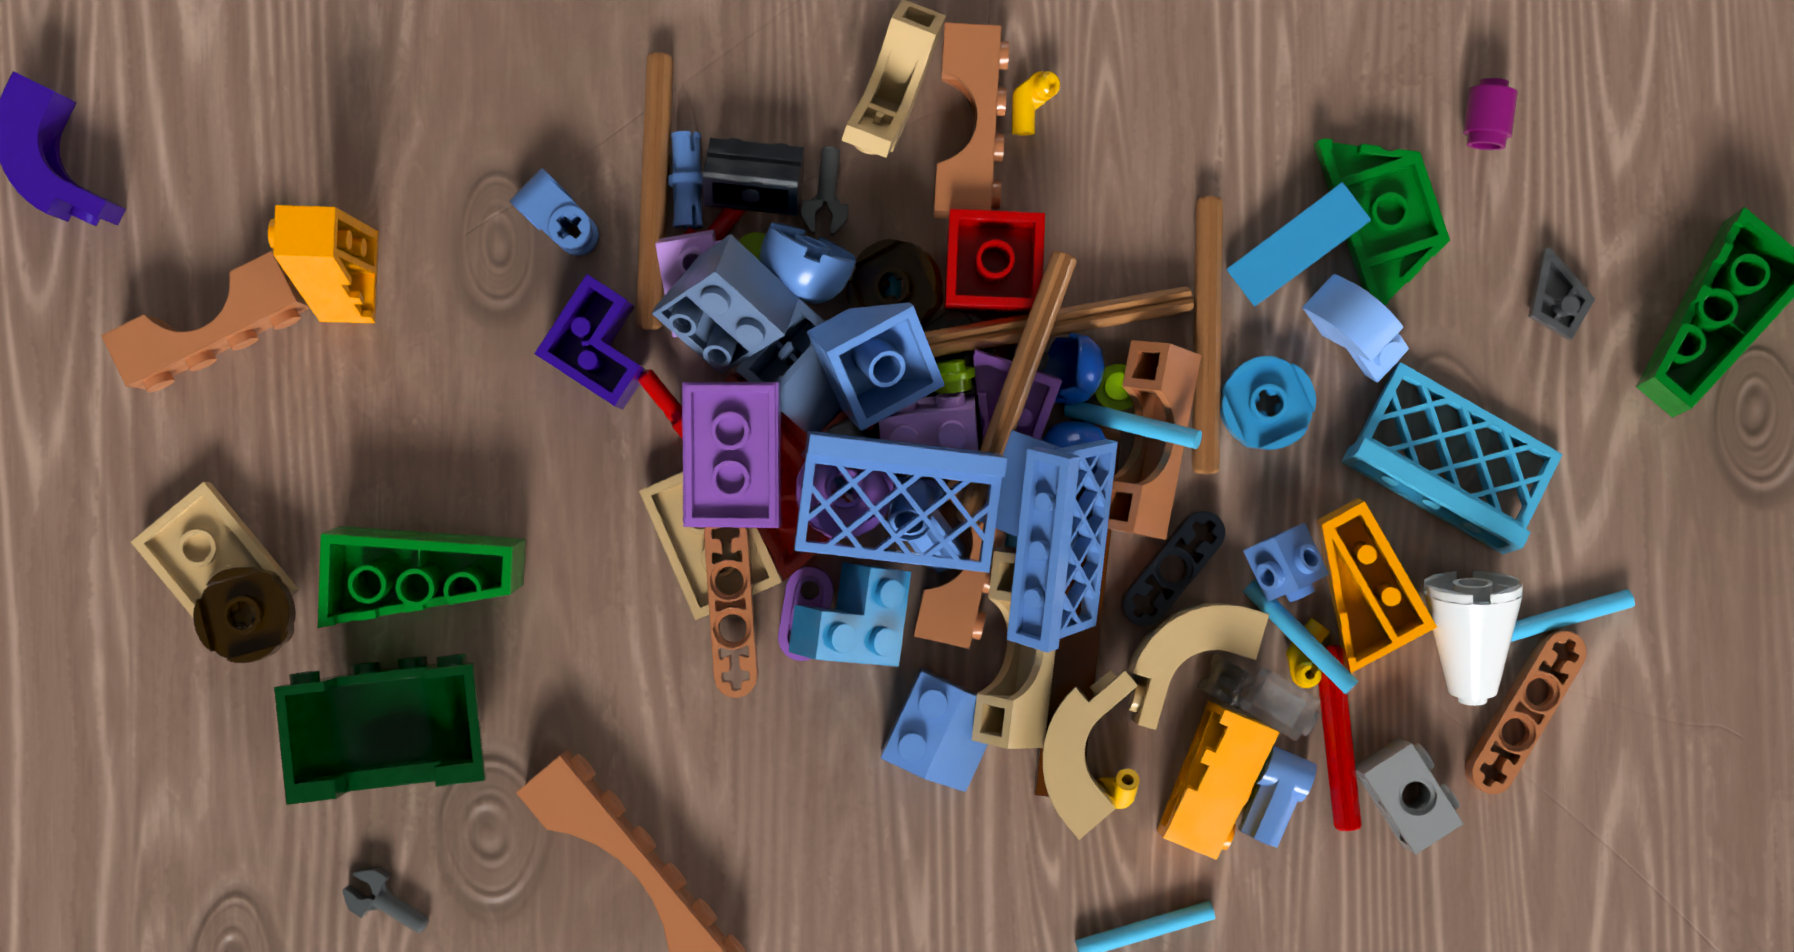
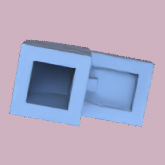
[1302,274,1409,383]

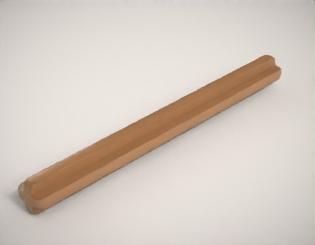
[635,52,673,330]
[1192,196,1223,474]
[956,251,1077,526]
[924,286,1194,358]

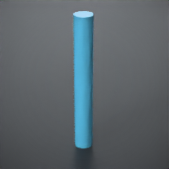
[1064,402,1202,449]
[1243,580,1359,694]
[1511,589,1635,642]
[1075,900,1216,952]

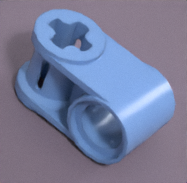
[509,168,600,256]

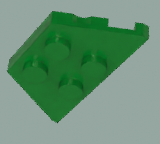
[1313,138,1450,306]

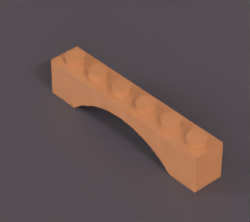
[516,750,746,952]

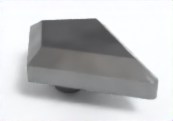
[1528,248,1595,340]

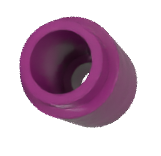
[1463,78,1518,150]

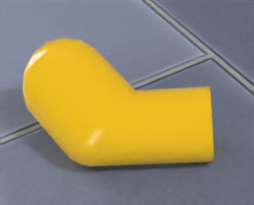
[1286,618,1330,688]

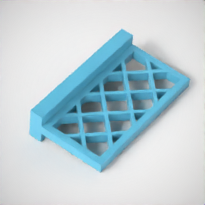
[1341,362,1563,554]

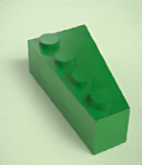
[1636,207,1794,418]
[317,526,526,628]

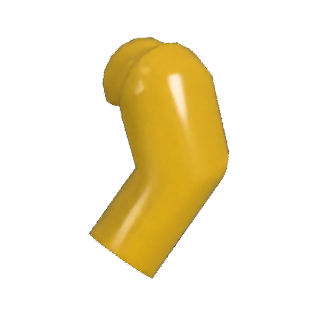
[1012,71,1060,136]
[1096,769,1140,809]

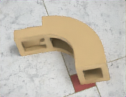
[841,0,946,158]
[1127,603,1269,730]
[1043,669,1138,840]

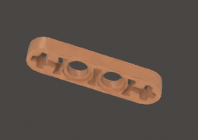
[704,527,759,698]
[1465,630,1587,794]

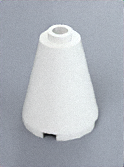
[1423,571,1523,706]

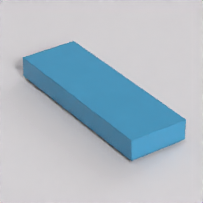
[1226,182,1371,307]

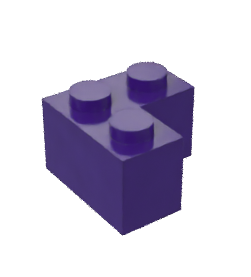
[534,274,646,410]

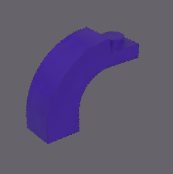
[0,71,126,226]

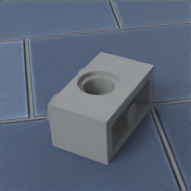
[1355,737,1464,855]

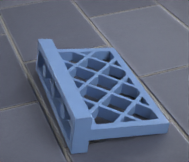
[794,430,1008,573]
[1007,439,1118,653]

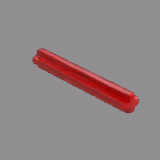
[1318,644,1362,832]

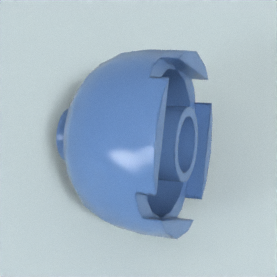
[759,222,856,304]

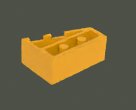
[268,205,379,323]
[1316,498,1437,673]
[1157,700,1280,860]

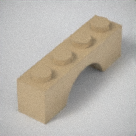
[971,551,1056,749]

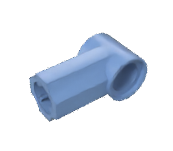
[887,478,964,573]
[1238,745,1317,848]

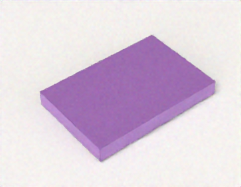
[682,382,781,528]

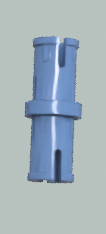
[668,131,703,229]

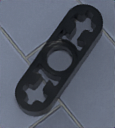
[1121,511,1225,626]

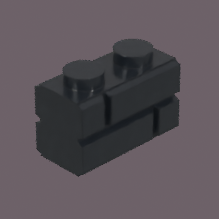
[703,138,804,216]

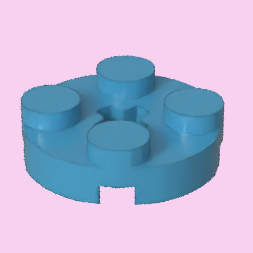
[1220,356,1316,450]

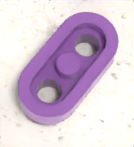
[778,566,834,661]

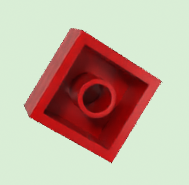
[944,209,1045,314]

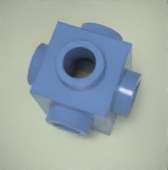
[1243,523,1329,603]

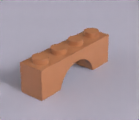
[933,22,1009,219]
[101,251,310,392]
[1108,340,1202,540]
[913,479,1005,649]

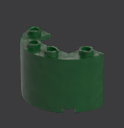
[274,653,486,805]

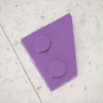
[972,349,1062,440]

